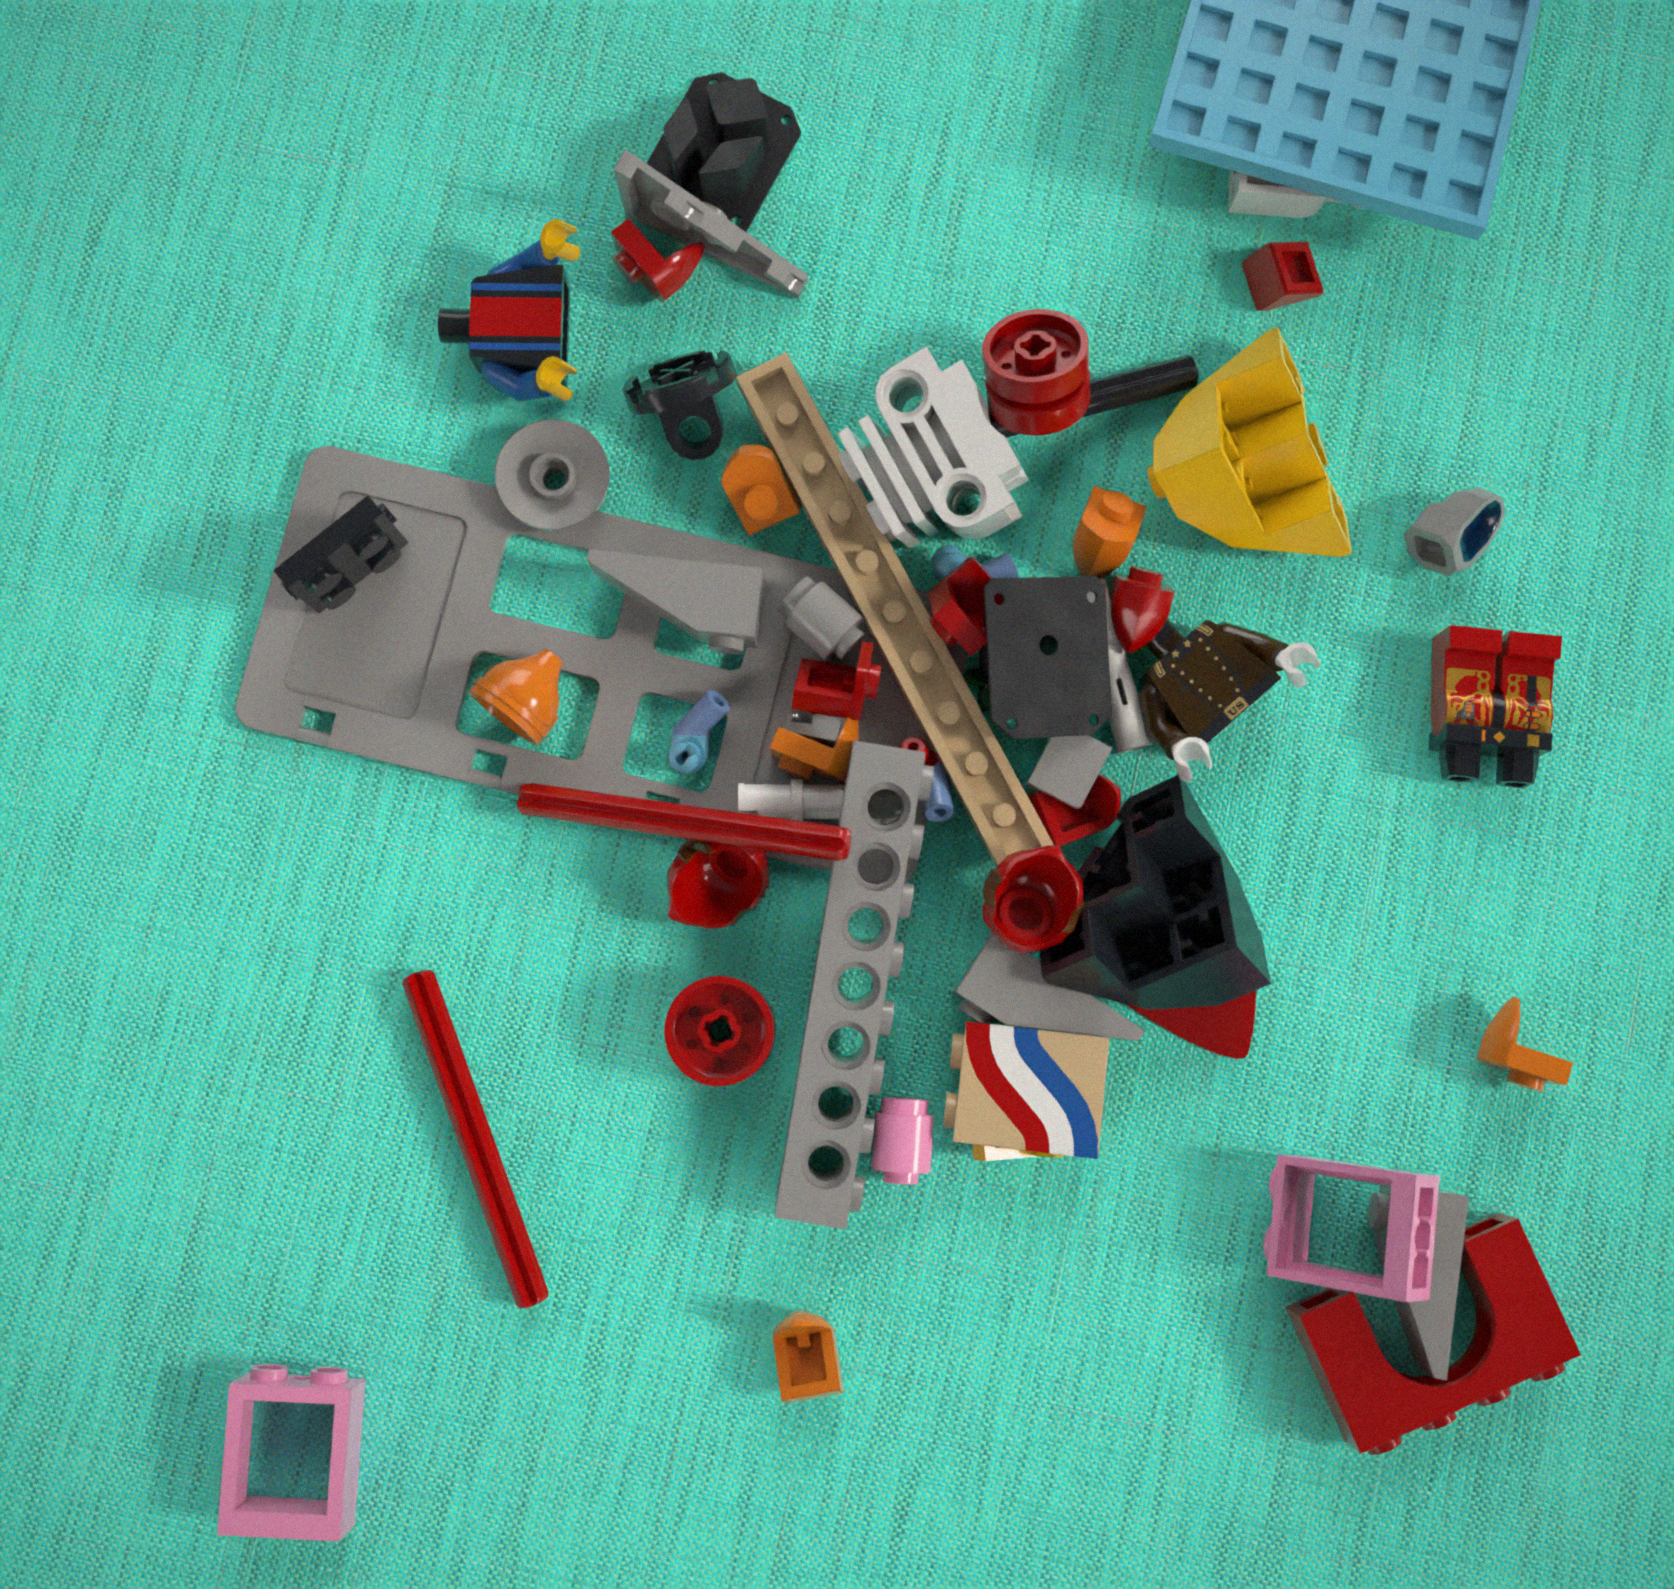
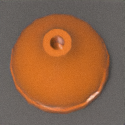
[469,649,563,746]

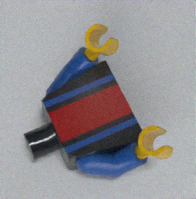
[438,219,581,402]

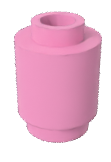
[871,1097,934,1185]

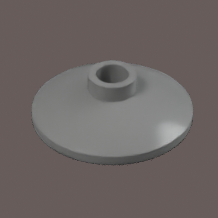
[495,419,610,531]

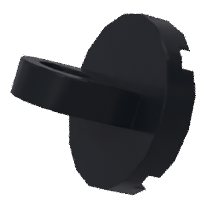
[622,350,737,460]

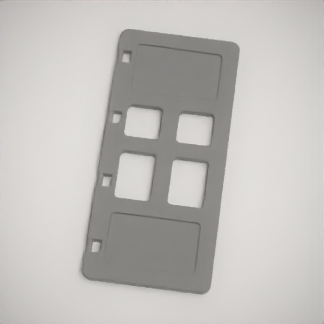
[235,446,968,883]

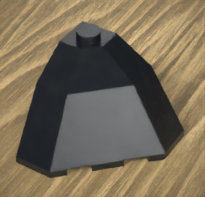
[1039,775,1271,1010]

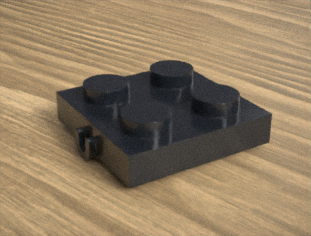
[273,495,409,614]

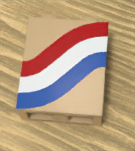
[943,1021,1110,1159]

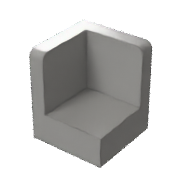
[1024,735,1112,809]

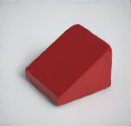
[1242,242,1324,311]

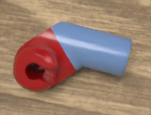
[898,737,954,822]

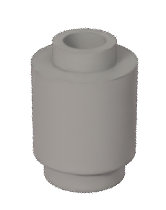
[778,576,865,661]

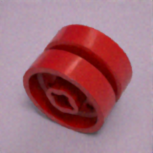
[982,309,1091,436]
[664,976,776,1086]

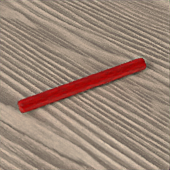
[517,783,852,861]
[402,970,549,1309]

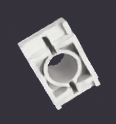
[838,346,1029,549]

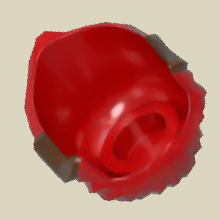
[667,839,770,929]
[982,844,1085,953]

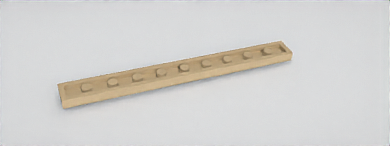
[736,352,1054,868]

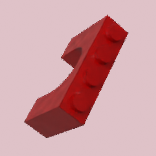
[1285,1213,1581,1455]

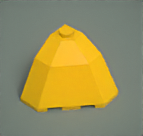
[1147,327,1352,557]

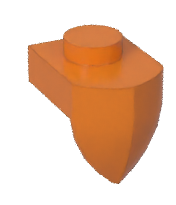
[721,444,801,536]
[1072,485,1147,578]
[770,718,859,783]
[1476,997,1573,1092]
[773,1310,844,1404]

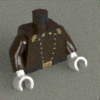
[1138,618,1321,782]

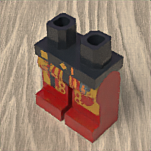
[1428,625,1562,788]

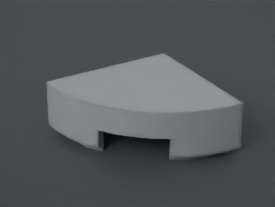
[783,712,841,748]

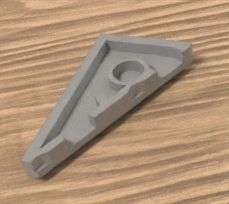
[614,150,808,299]

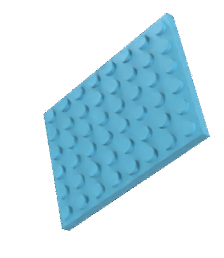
[1148,0,1541,240]

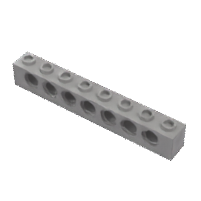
[774,740,934,1229]

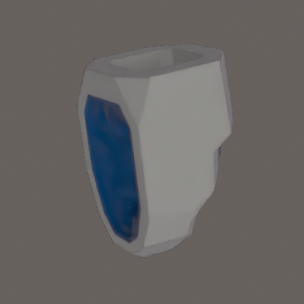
[1404,487,1505,577]

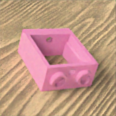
[1263,1154,1440,1302]
[217,1364,366,1541]

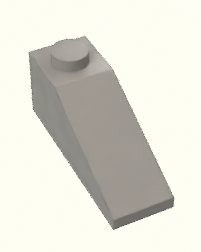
[587,549,765,654]
[952,933,1145,1041]
[1368,1184,1469,1380]

